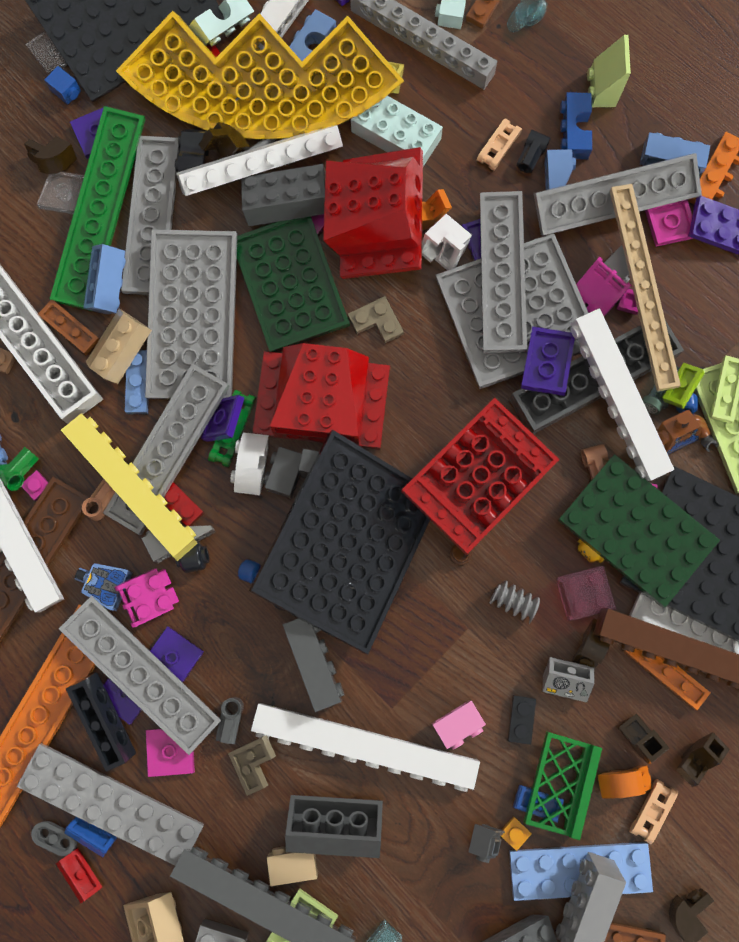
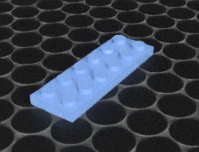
[509,842,653,901]

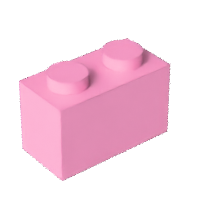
[431,700,486,750]

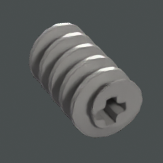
[489,580,540,624]

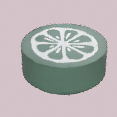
[642,396,663,415]

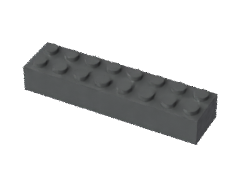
[509,320,684,434]
[170,847,356,942]

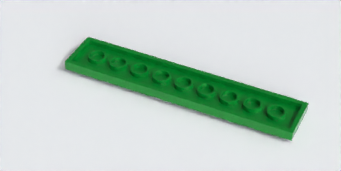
[50,106,145,311]

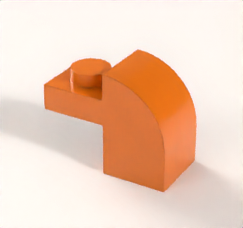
[422,189,452,231]
[598,766,652,798]

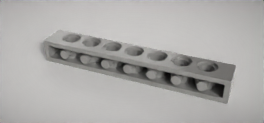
[350,0,497,90]

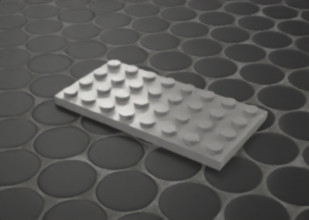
[145,230,237,399]

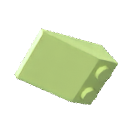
[587,35,631,107]

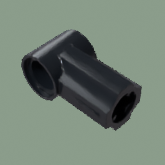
[516,129,551,173]

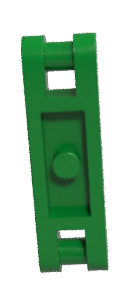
[208,390,256,468]

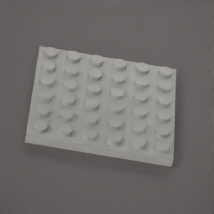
[436,233,588,389]

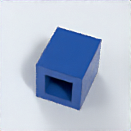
[44,66,81,105]

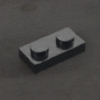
[507,695,536,745]

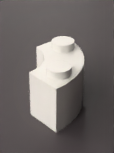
[231,432,269,495]

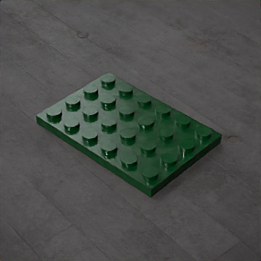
[237,216,350,353]
[558,454,720,608]

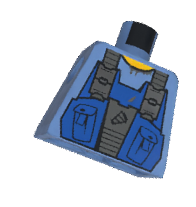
[75,563,133,611]

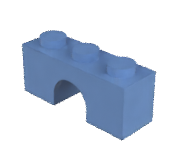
[289,9,336,61]

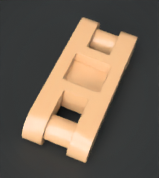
[477,118,522,171]
[629,779,678,844]

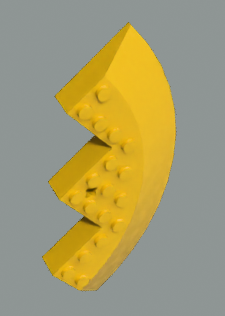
[116,11,404,139]

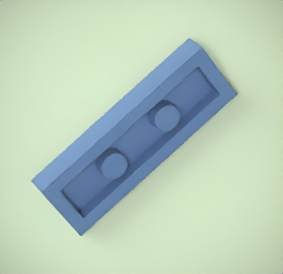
[125,350,148,414]

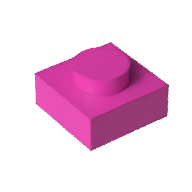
[617,289,638,315]
[22,470,49,501]

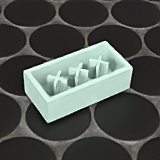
[351,96,443,166]

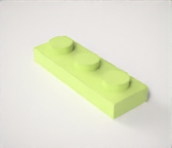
[710,356,739,424]

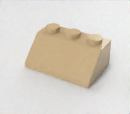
[86,308,152,384]
[123,892,184,942]

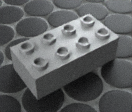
[555,852,626,942]

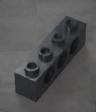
[66,672,136,771]

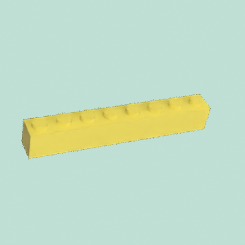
[61,413,198,561]

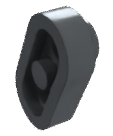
[31,821,77,856]

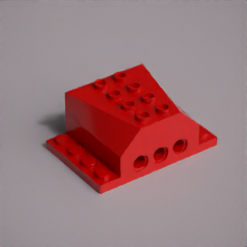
[323,147,423,279]
[253,343,390,449]
[401,398,560,555]

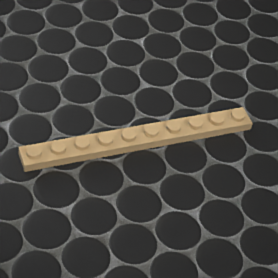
[610,184,681,392]

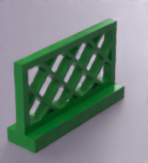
[523,731,602,840]

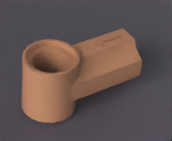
[581,444,608,480]
[82,479,115,521]

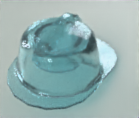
[507,0,548,32]

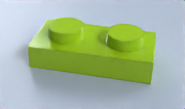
[663,363,705,409]

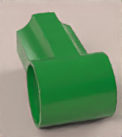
[0,447,39,491]

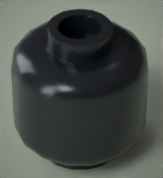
[175,542,210,573]

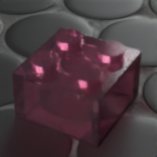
[556,566,616,621]

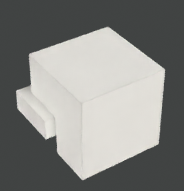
[422,214,472,270]

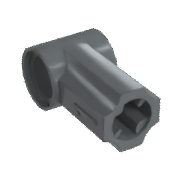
[216,697,244,744]

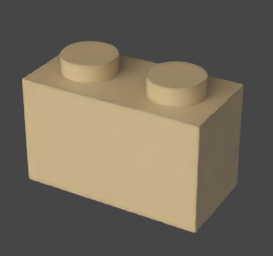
[267,847,318,886]

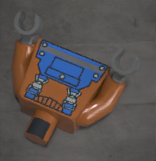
[657,410,718,454]

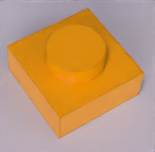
[501,816,532,851]

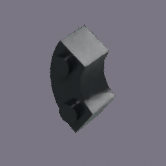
[175,129,209,172]

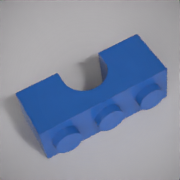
[560,92,592,160]

